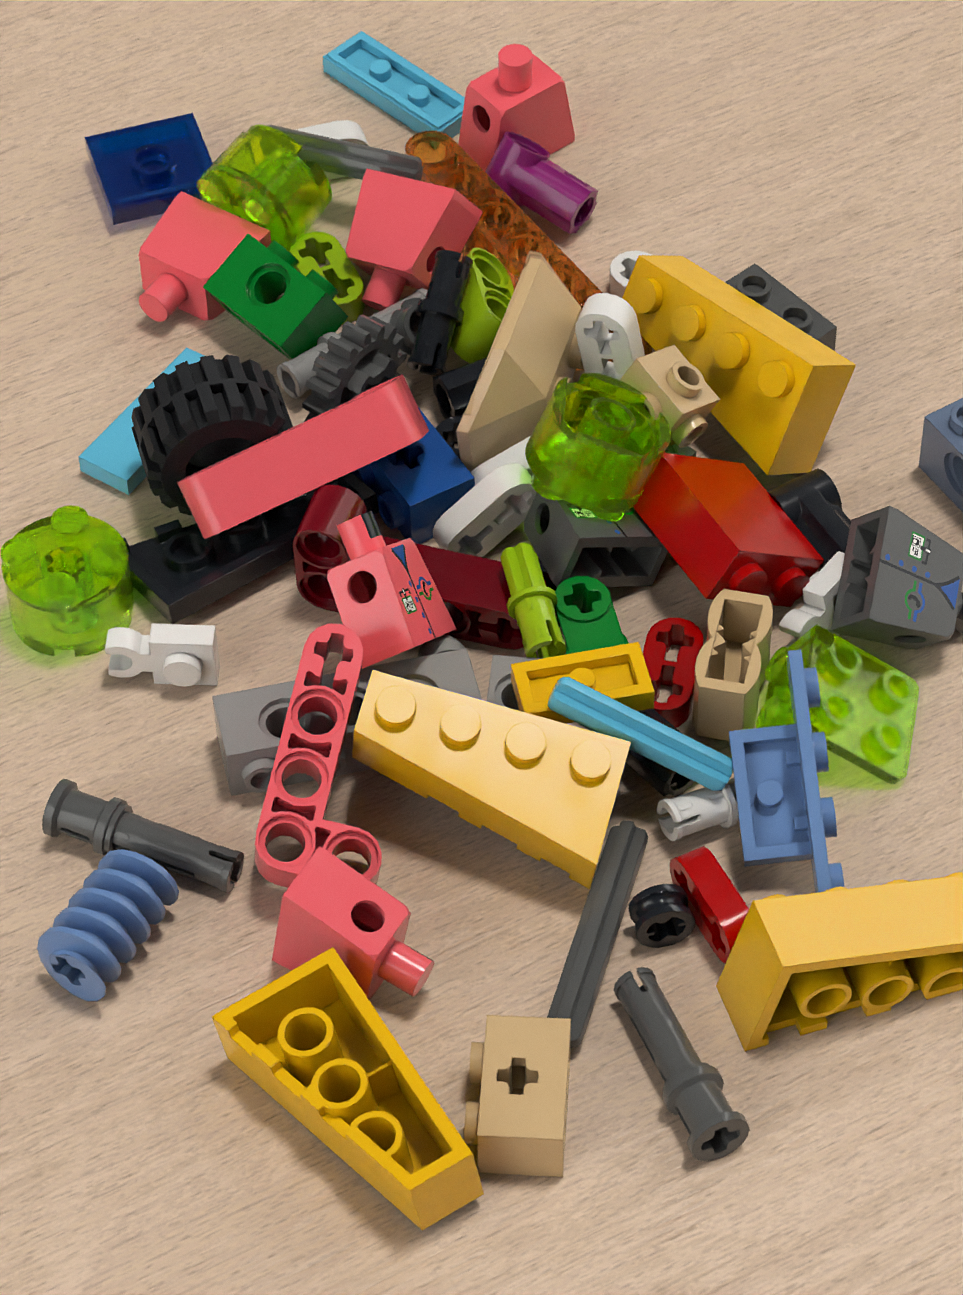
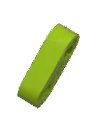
[290,232,365,325]

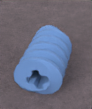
[37,849,179,1001]

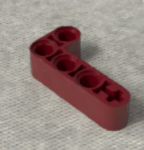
[293,485,548,650]

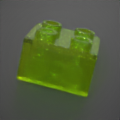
[756,624,919,784]

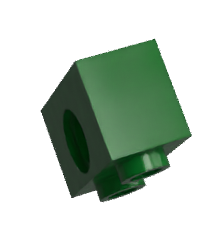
[203,234,348,360]

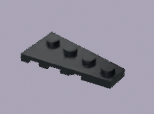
[104,472,379,624]

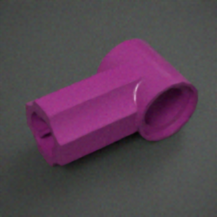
[480,131,598,234]

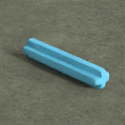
[548,677,733,791]

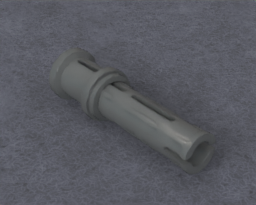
[42,779,244,893]
[613,967,750,1161]

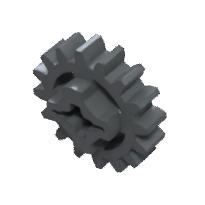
[302,315,407,422]

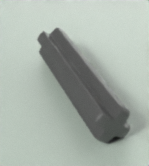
[258,125,423,181]

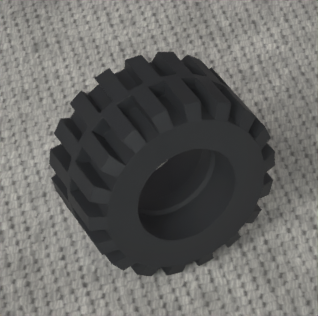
[131,355,293,515]

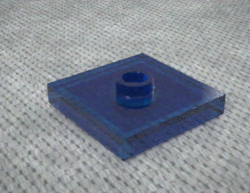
[85,113,223,225]

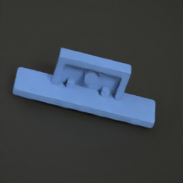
[729,649,845,893]

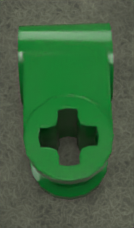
[554,576,629,655]

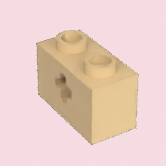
[464,1015,571,1177]

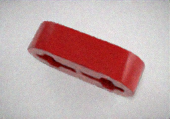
[642,618,703,728]
[669,846,749,964]

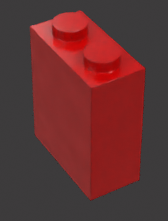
[628,452,824,607]

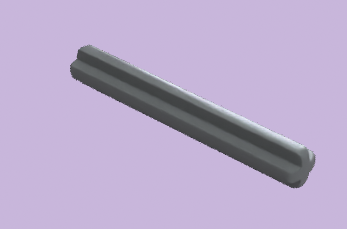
[547,820,648,1049]

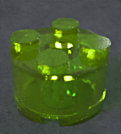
[196,124,332,251]
[525,373,671,522]
[0,505,134,657]

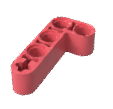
[177,374,429,539]
[254,623,382,888]

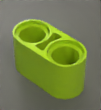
[450,248,514,364]

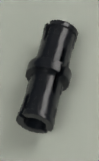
[407,250,473,376]

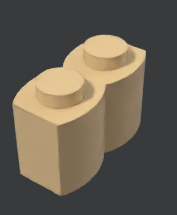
[693,589,773,741]

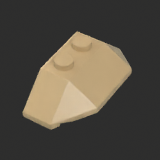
[456,251,584,472]

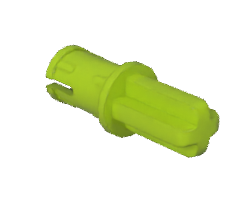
[500,542,567,658]

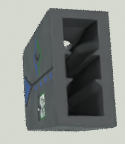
[524,465,668,587]
[831,506,963,649]

